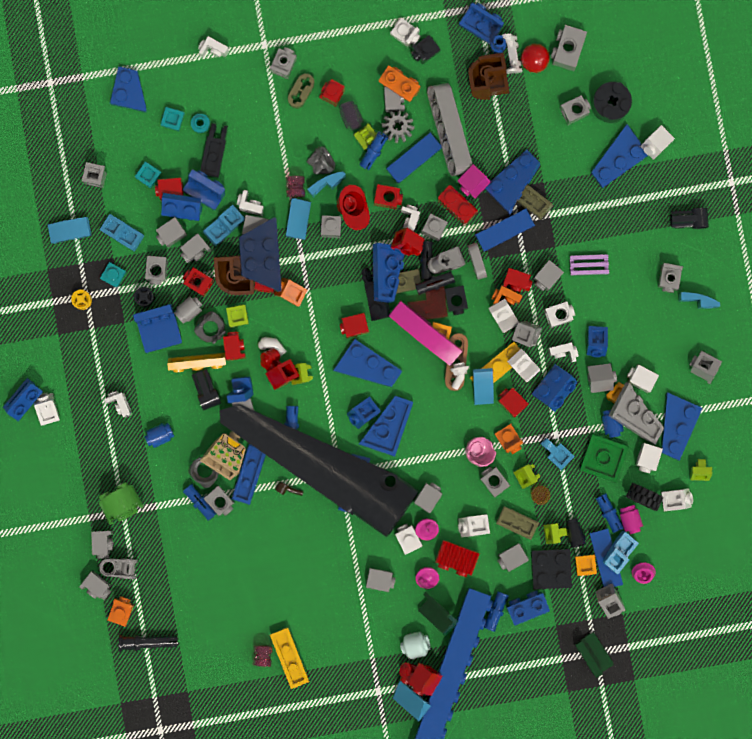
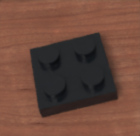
[531,549,572,590]

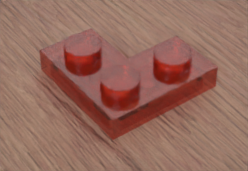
[407,280,448,320]

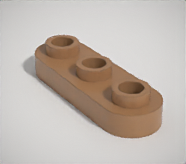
[445,334,468,391]

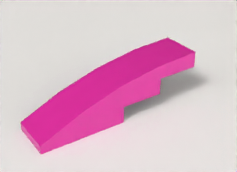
[389,300,462,366]

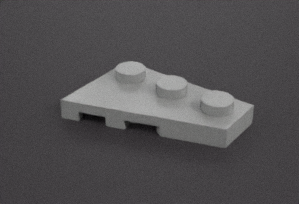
[609,382,664,445]

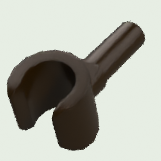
[275,482,303,496]

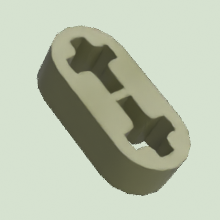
[288,74,315,109]

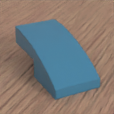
[307,171,346,197]
[203,205,245,247]
[100,214,144,252]
[48,217,91,244]
[678,292,720,309]
[473,368,494,405]
[603,530,639,575]

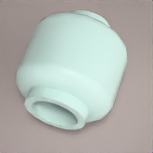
[400,632,431,659]

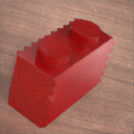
[438,185,478,226]
[435,540,479,577]

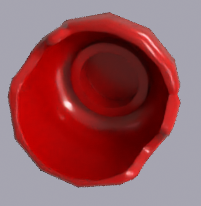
[521,43,550,73]

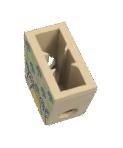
[200,431,246,480]

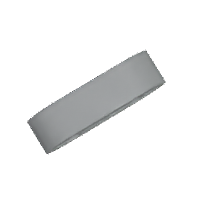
[467,243,487,280]

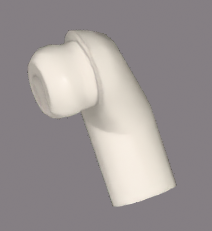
[258,337,287,357]

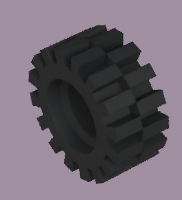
[626,483,664,511]

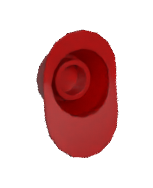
[337,185,370,230]

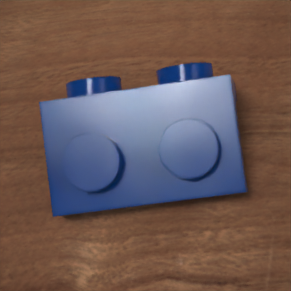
[459,2,504,45]
[183,169,225,210]
[161,193,202,221]
[532,364,577,412]
[3,378,43,421]
[506,590,550,625]

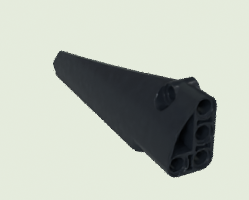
[220,404,419,537]

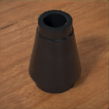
[566,518,586,548]

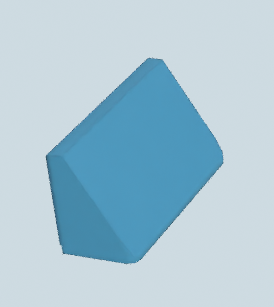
[286,198,311,240]
[393,681,431,721]

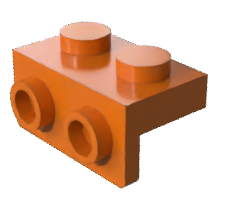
[379,65,421,102]

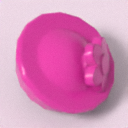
[415,518,439,541]
[632,562,656,584]
[415,567,439,589]

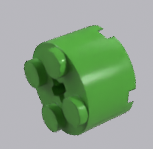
[99,483,144,524]

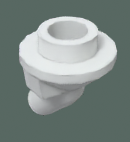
[450,362,469,390]

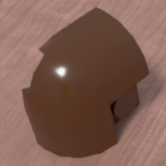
[469,53,509,100]
[214,255,254,295]

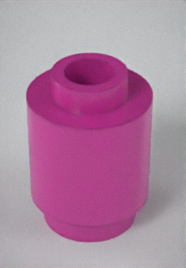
[619,505,643,534]

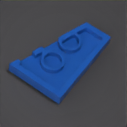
[591,125,648,188]
[485,150,540,214]
[373,243,404,303]
[333,339,402,387]
[661,392,702,461]
[359,396,413,457]

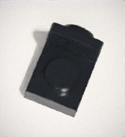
[411,35,441,65]

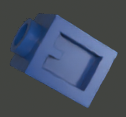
[587,326,608,357]
[227,377,254,403]
[347,396,381,429]

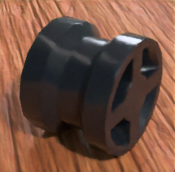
[134,287,155,307]

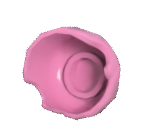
[465,437,496,467]

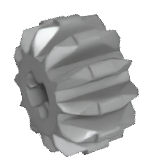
[382,110,414,143]

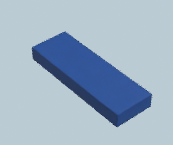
[386,133,442,184]
[475,209,535,252]
[232,444,266,505]
[589,529,623,588]

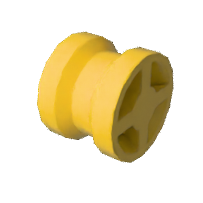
[71,290,92,310]

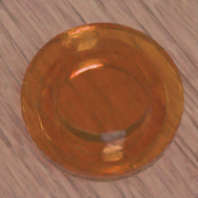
[531,486,550,505]

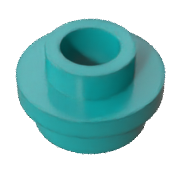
[191,114,210,133]

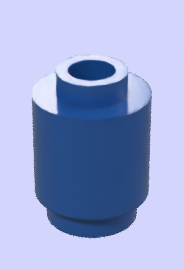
[602,410,624,438]
[145,423,175,448]

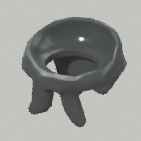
[307,146,336,174]
[194,311,226,344]
[188,456,219,488]

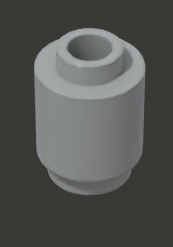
[174,296,202,324]

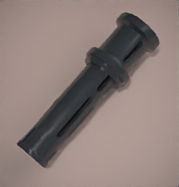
[119,634,178,652]

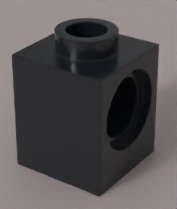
[444,286,468,316]

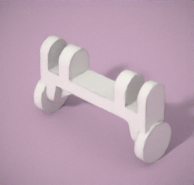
[502,34,522,74]

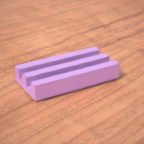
[570,255,609,276]

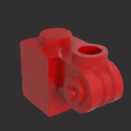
[260,348,300,390]
[399,663,443,696]

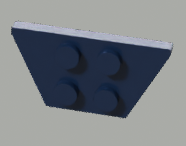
[238,218,282,292]

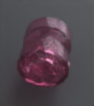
[286,176,305,198]
[252,645,273,667]

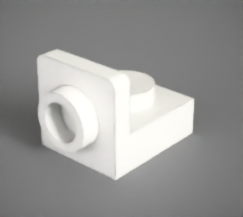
[390,18,420,48]
[198,36,229,58]
[237,190,264,216]
[401,205,420,231]
[488,299,518,333]
[548,343,578,363]
[507,349,540,382]
[104,391,133,417]
[34,393,60,426]
[661,488,693,511]
[458,514,490,537]
[395,524,422,555]

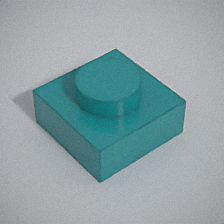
[161,107,185,131]
[135,161,162,188]
[100,262,126,289]

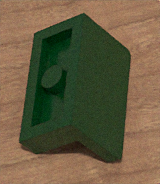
[418,592,459,636]
[574,632,614,678]

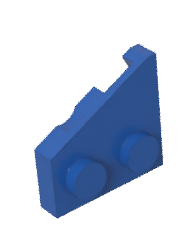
[110,67,147,112]

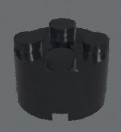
[591,82,632,124]

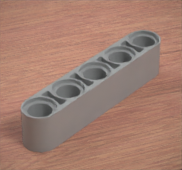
[427,83,472,176]

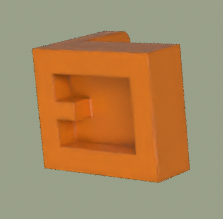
[274,278,308,307]
[491,286,522,305]
[494,424,523,455]
[108,596,134,627]

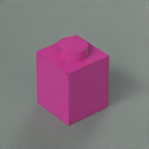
[457,164,491,198]

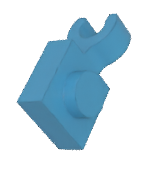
[540,438,575,470]

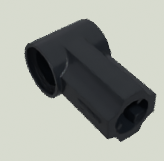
[670,208,709,229]
[192,369,221,411]

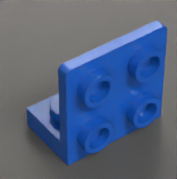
[133,305,182,353]

